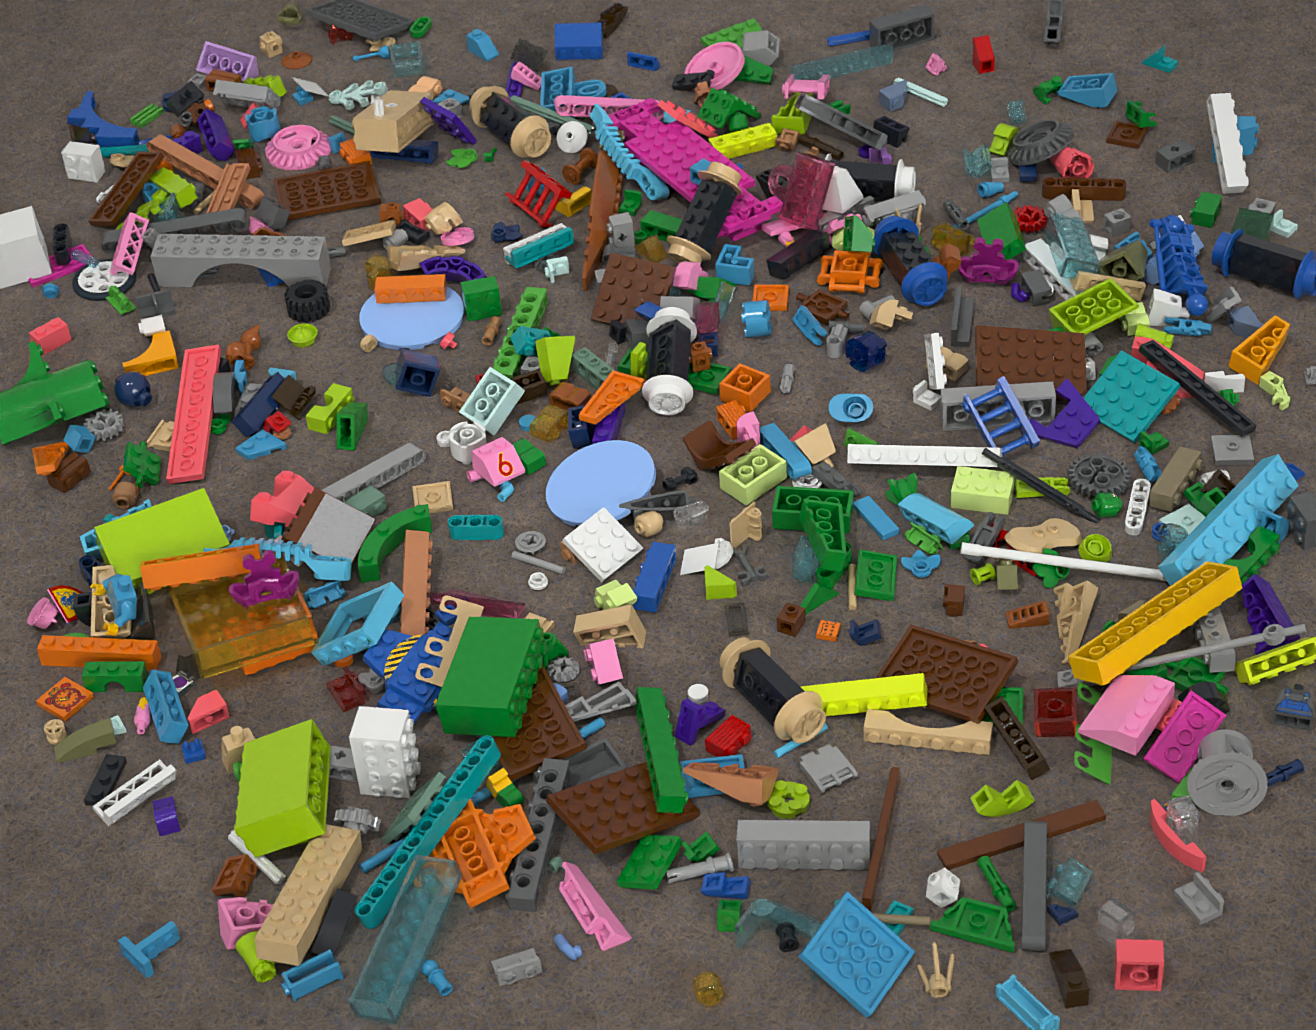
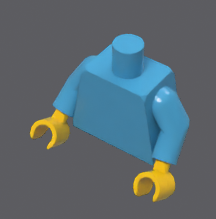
[90,574,137,636]

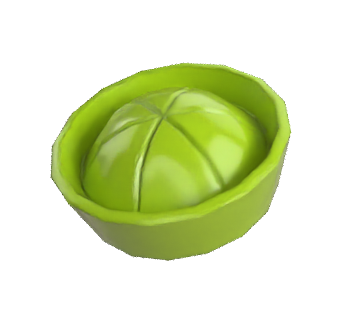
[287,324,318,347]
[1078,534,1112,562]

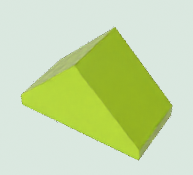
[704,565,737,600]

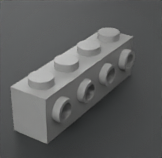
[1191,606,1236,673]

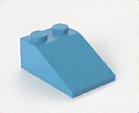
[1058,73,1118,108]

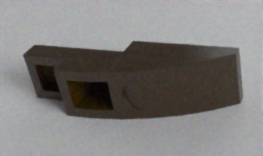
[595,3,628,39]

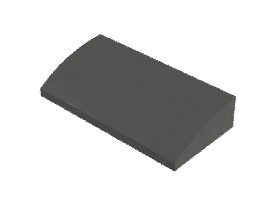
[533,737,627,788]

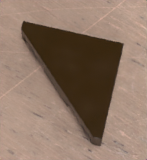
[1200,469,1235,496]

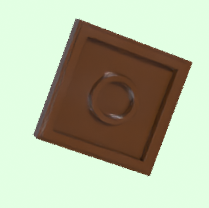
[1106,121,1148,149]

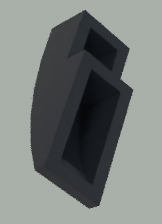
[311,889,358,957]

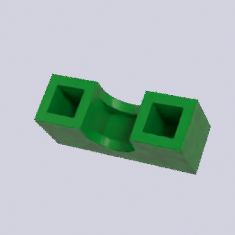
[82,661,148,692]

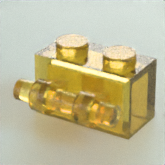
[931,222,975,257]

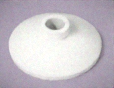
[557,121,588,153]

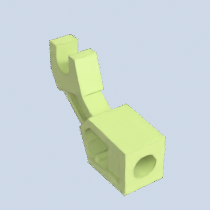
[1259,371,1290,411]

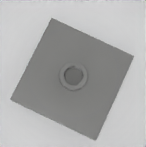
[1211,435,1254,466]

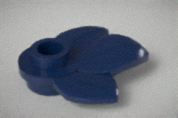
[491,222,522,242]

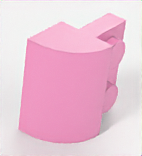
[737,412,760,450]

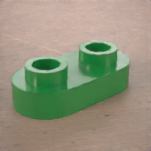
[410,16,432,38]

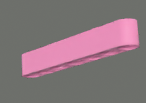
[554,95,665,120]

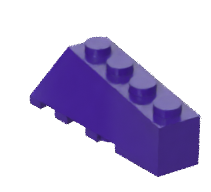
[591,402,626,444]
[1241,574,1301,655]

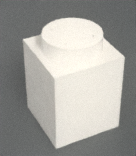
[0,206,52,289]

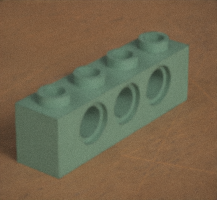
[571,347,615,390]

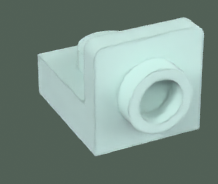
[1269,209,1298,238]
[544,256,569,283]

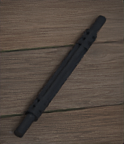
[981,448,1101,524]

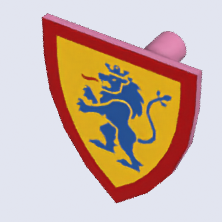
[47,585,83,623]

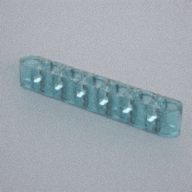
[790,44,894,80]

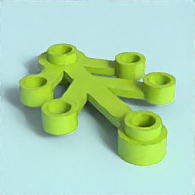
[116,189,167,229]

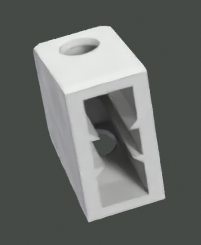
[1147,289,1190,326]

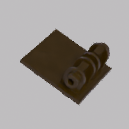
[272,374,316,420]

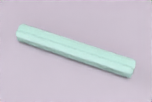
[894,78,948,107]

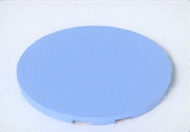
[359,287,464,350]
[546,440,656,527]

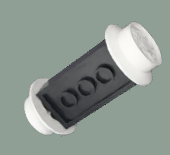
[810,154,916,202]
[642,307,697,415]

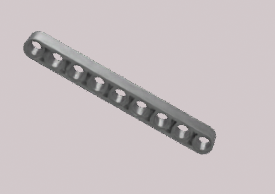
[102,208,246,253]

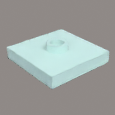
[1159,504,1206,542]

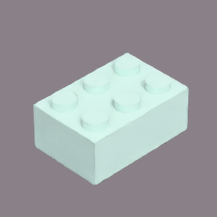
[459,367,525,436]

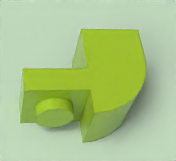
[989,123,1020,157]

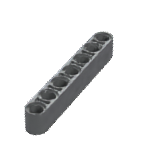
[1022,821,1047,951]

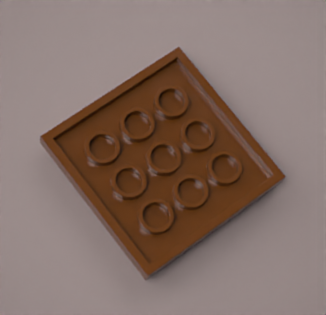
[590,252,676,324]

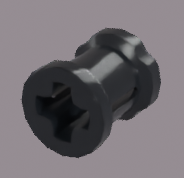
[775,922,799,952]

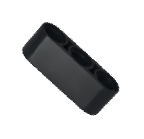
[52,223,72,266]

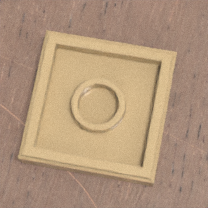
[412,481,453,513]

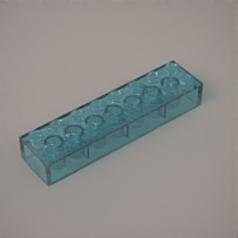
[348,855,462,1024]

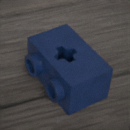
[568,405,591,448]

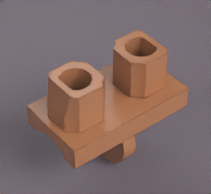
[693,81,711,108]

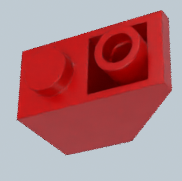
[972,35,995,74]

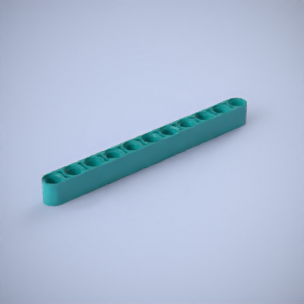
[355,735,501,929]

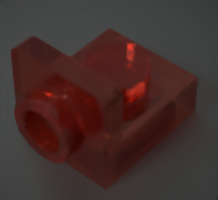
[328,25,353,44]

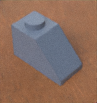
[879,80,907,112]

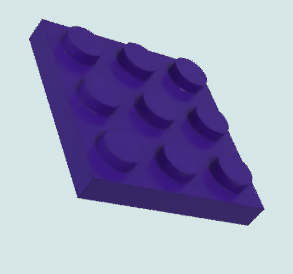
[420,97,477,145]

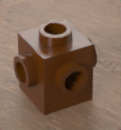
[186,103,210,128]

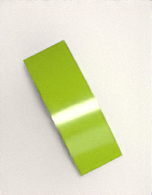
[970,780,1035,817]

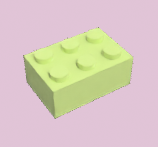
[719,444,787,506]
[951,466,1015,515]

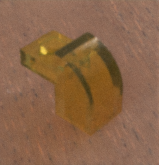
[365,253,392,290]

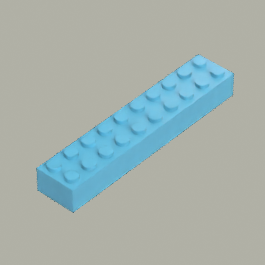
[1158,454,1299,586]

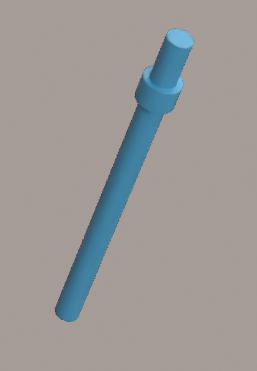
[938,191,1018,240]

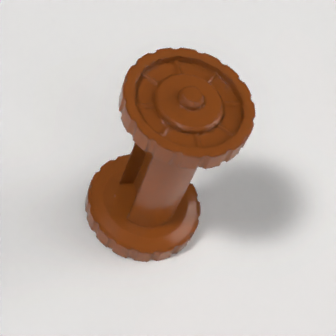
[562,148,598,185]

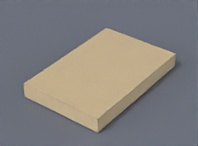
[342,220,396,246]

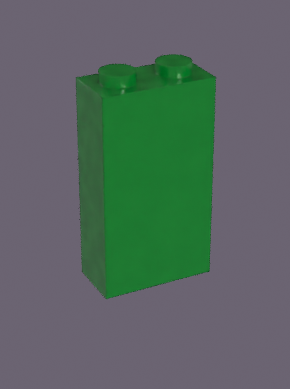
[977,202,1027,260]

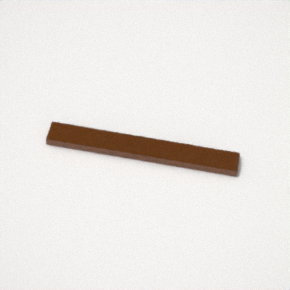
[862,767,900,912]
[937,800,1106,870]

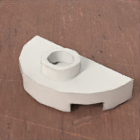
[714,538,733,569]

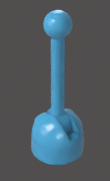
[353,45,390,61]

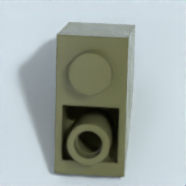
[995,558,1018,590]

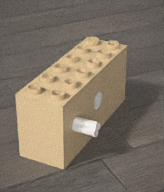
[352,90,433,153]

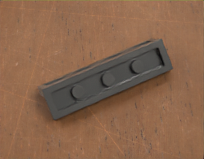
[951,285,974,347]

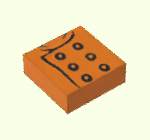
[816,620,841,642]

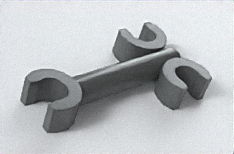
[732,545,768,586]

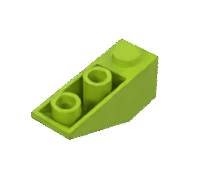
[244,75,287,97]

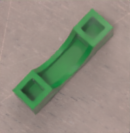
[1223,526,1281,593]

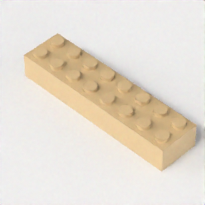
[254,824,362,966]

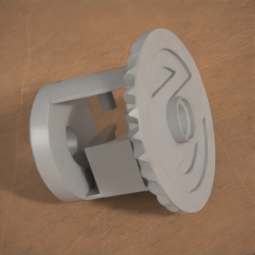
[1187,729,1268,816]

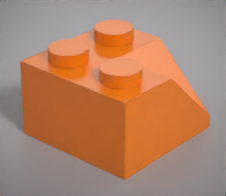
[719,363,771,412]

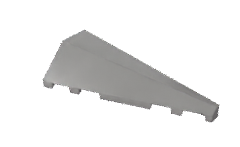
[565,681,637,721]

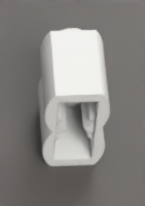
[138,315,166,337]

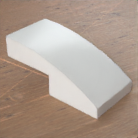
[1204,371,1245,393]

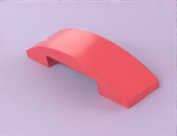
[1150,799,1206,872]

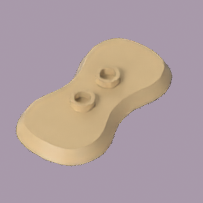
[1005,518,1082,554]

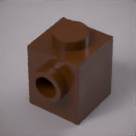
[777,603,805,637]

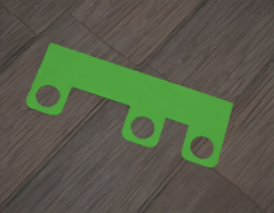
[1074,682,1112,785]

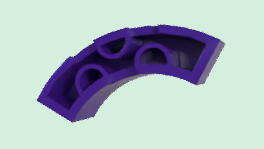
[420,256,486,283]

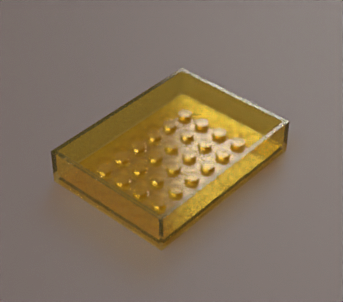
[166,550,318,679]

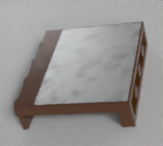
[281,487,376,566]

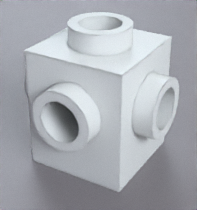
[926,868,960,908]

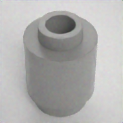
[383,229,408,250]

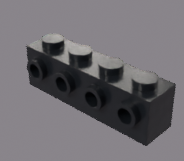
[766,229,831,279]

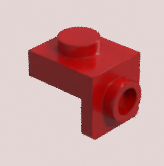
[263,411,291,434]

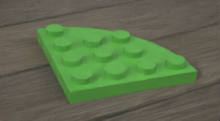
[700,19,762,51]

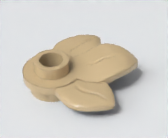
[365,36,396,52]
[109,154,135,167]

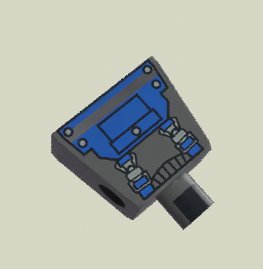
[1271,684,1314,731]

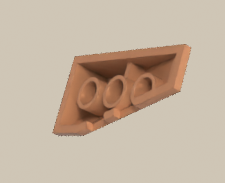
[683,762,778,806]

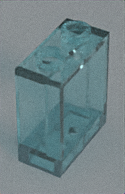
[390,41,425,78]

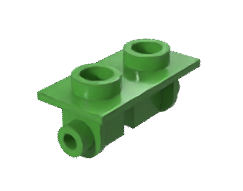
[105,286,136,315]
[843,428,880,447]
[904,522,944,555]

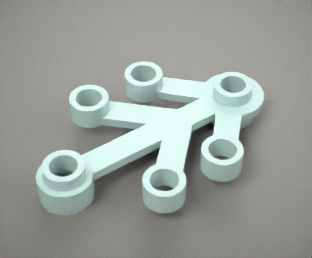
[329,80,387,110]

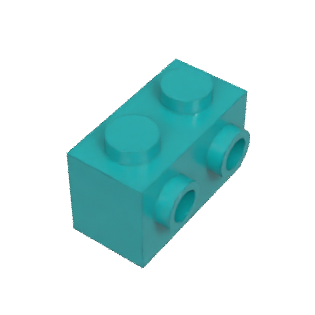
[511,326,551,357]

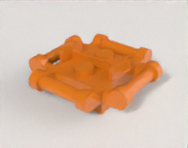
[817,250,883,294]

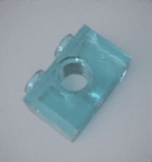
[792,535,819,583]

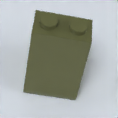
[1095,239,1148,281]

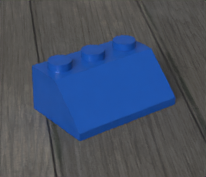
[555,23,604,60]

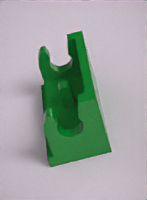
[1125,100,1157,128]

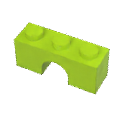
[306,383,354,434]

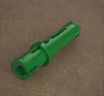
[977,856,1017,913]

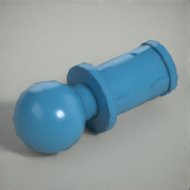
[421,960,453,996]

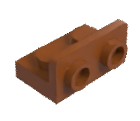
[211,854,259,898]

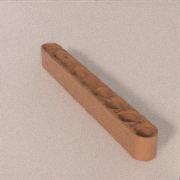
[146,134,265,210]

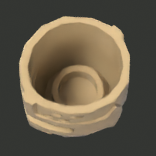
[425,202,463,235]

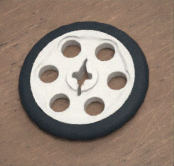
[72,259,136,301]

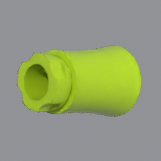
[1133,323,1174,350]
[235,931,276,983]

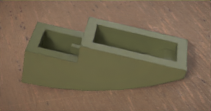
[54,718,116,763]

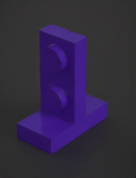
[674,698,726,746]

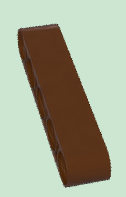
[1042,177,1126,201]

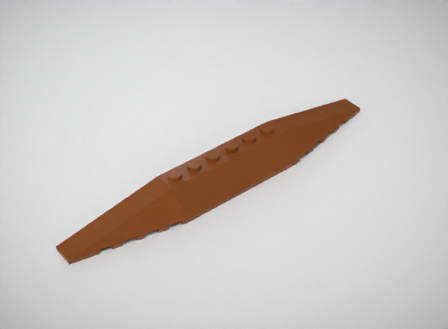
[582,146,623,291]

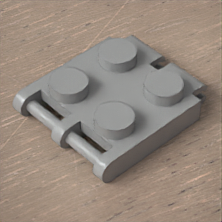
[800,744,858,793]

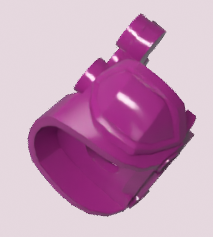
[957,237,1019,285]
[229,550,299,609]

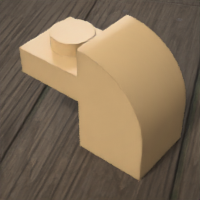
[869,300,913,330]

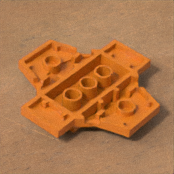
[411,798,536,908]

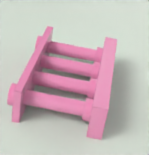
[782,74,830,99]

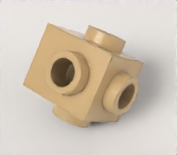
[259,31,283,58]

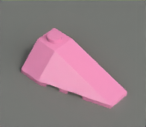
[218,897,274,950]

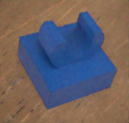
[181,738,206,764]

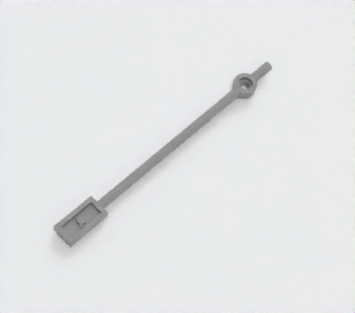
[1057,624,1307,692]

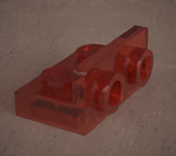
[326,666,366,713]

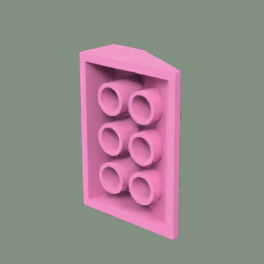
[1078,675,1175,756]

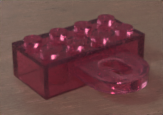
[768,152,835,230]

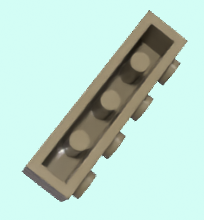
[1150,446,1204,512]

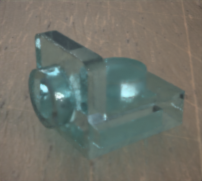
[1007,100,1027,125]

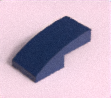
[1019,163,1037,181]

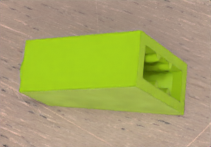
[535,336,575,386]

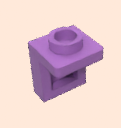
[869,146,892,165]

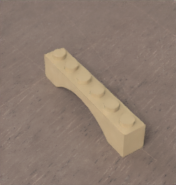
[864,709,993,755]

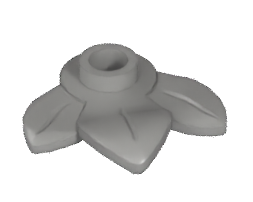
[358,668,385,693]

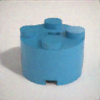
[245,106,281,142]
[741,300,772,338]

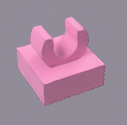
[926,53,947,76]

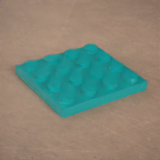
[1084,350,1181,444]

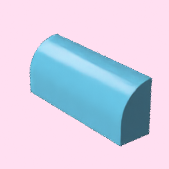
[898,493,974,545]

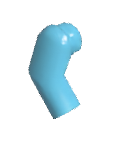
[497,480,514,502]

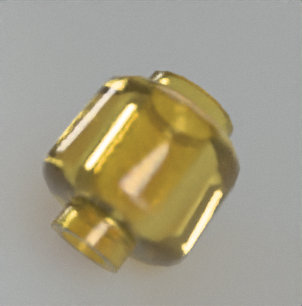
[692,972,724,1006]

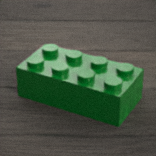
[772,486,854,534]

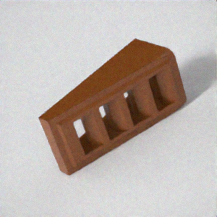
[1006,601,1050,629]

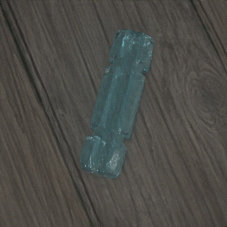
[71,249,99,268]

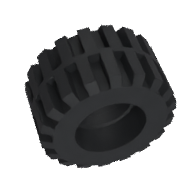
[284,280,331,323]

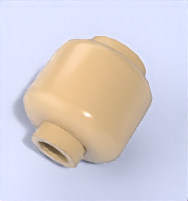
[634,511,663,538]

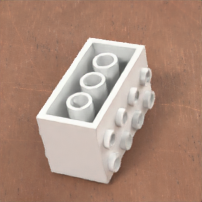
[349,706,421,798]

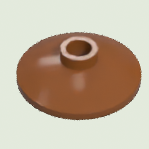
[281,51,312,69]

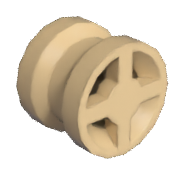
[44,719,67,745]

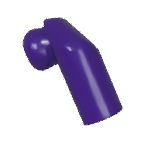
[1011,283,1029,302]

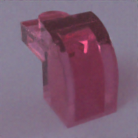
[694,302,720,333]

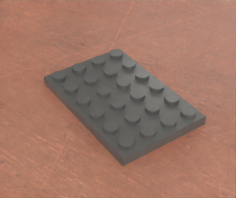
[305,0,415,41]

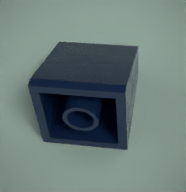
[396,349,440,397]

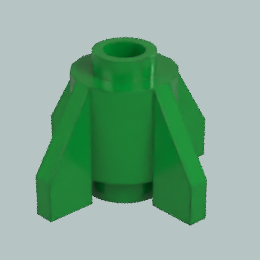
[885,473,918,506]
[542,632,569,670]

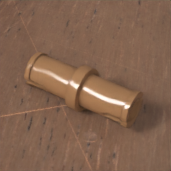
[482,316,502,346]

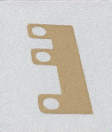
[415,595,484,687]

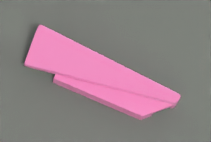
[559,861,632,951]

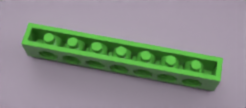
[493,287,548,379]

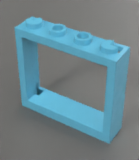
[311,581,405,666]

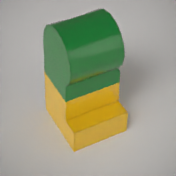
[486,768,524,808]

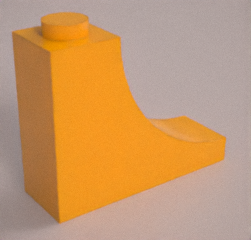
[123,330,179,376]

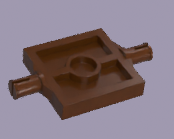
[796,289,850,325]

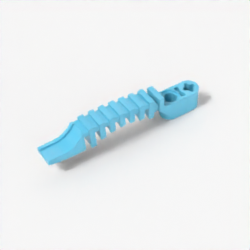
[589,104,669,200]
[203,537,351,581]

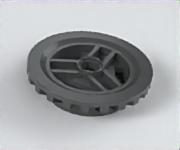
[1008,120,1074,165]

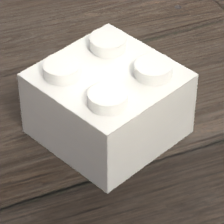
[61,141,105,182]

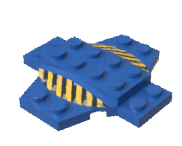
[363,622,453,725]

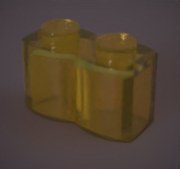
[530,404,568,443]

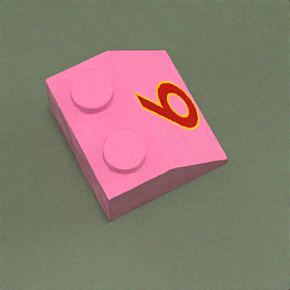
[472,437,525,487]

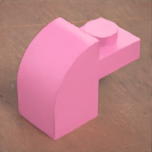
[673,262,708,290]

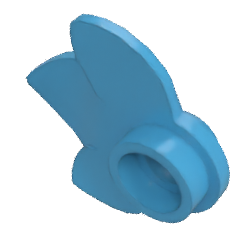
[901,550,941,578]

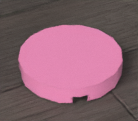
[440,227,475,246]

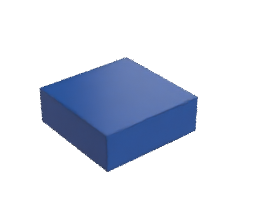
[435,604,457,626]

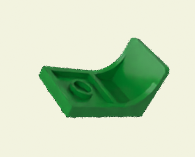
[698,88,762,129]

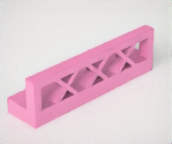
[109,212,149,275]

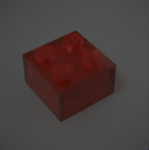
[1034,687,1078,737]

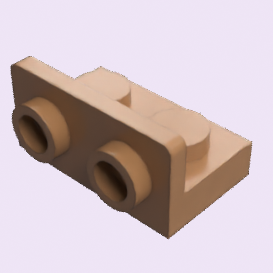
[440,387,471,414]

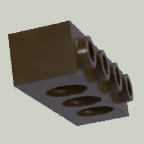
[984,696,1050,780]

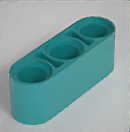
[448,515,504,540]

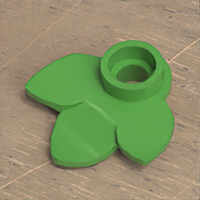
[446,149,478,168]

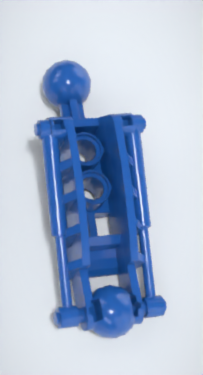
[1149,215,1208,316]

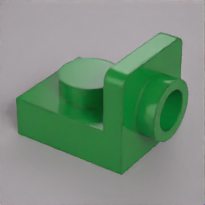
[619,189,642,216]
[1139,431,1169,455]
[717,900,742,932]

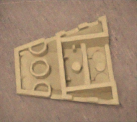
[387,245,465,271]

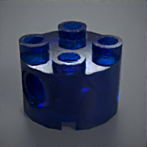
[845,330,887,372]

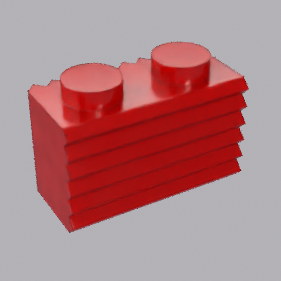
[705,714,752,757]

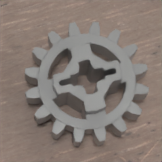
[84,409,125,441]
[333,807,381,834]

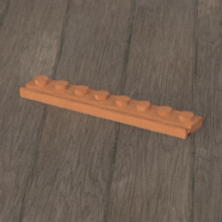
[206,163,250,235]

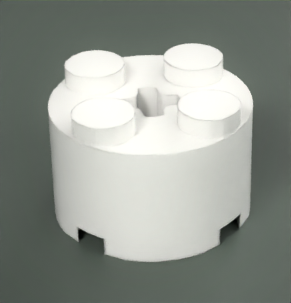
[449,422,487,465]

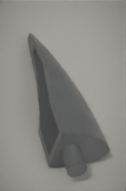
[619,490,696,511]

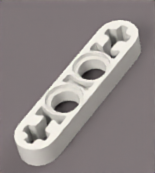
[1125,479,1151,535]

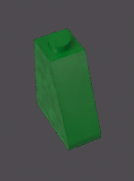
[336,402,368,451]

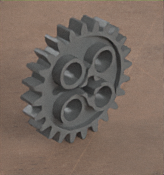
[1068,453,1131,498]

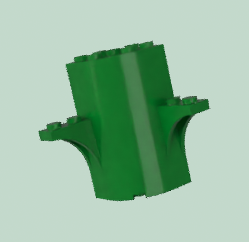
[0,341,110,446]

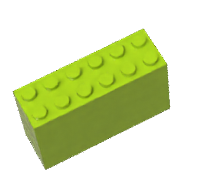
[94,488,230,596]
[234,719,331,858]

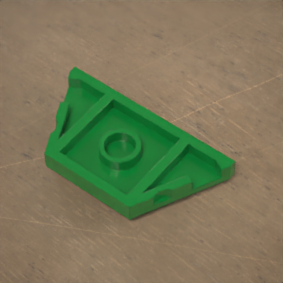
[930,897,1015,953]

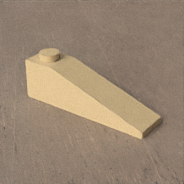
[91,565,131,639]

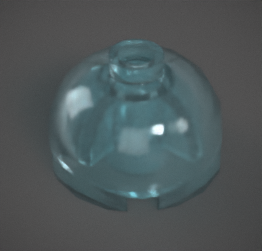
[1157,523,1189,562]

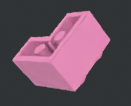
[583,639,623,684]

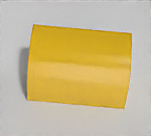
[555,187,592,217]

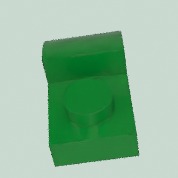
[1184,481,1226,517]

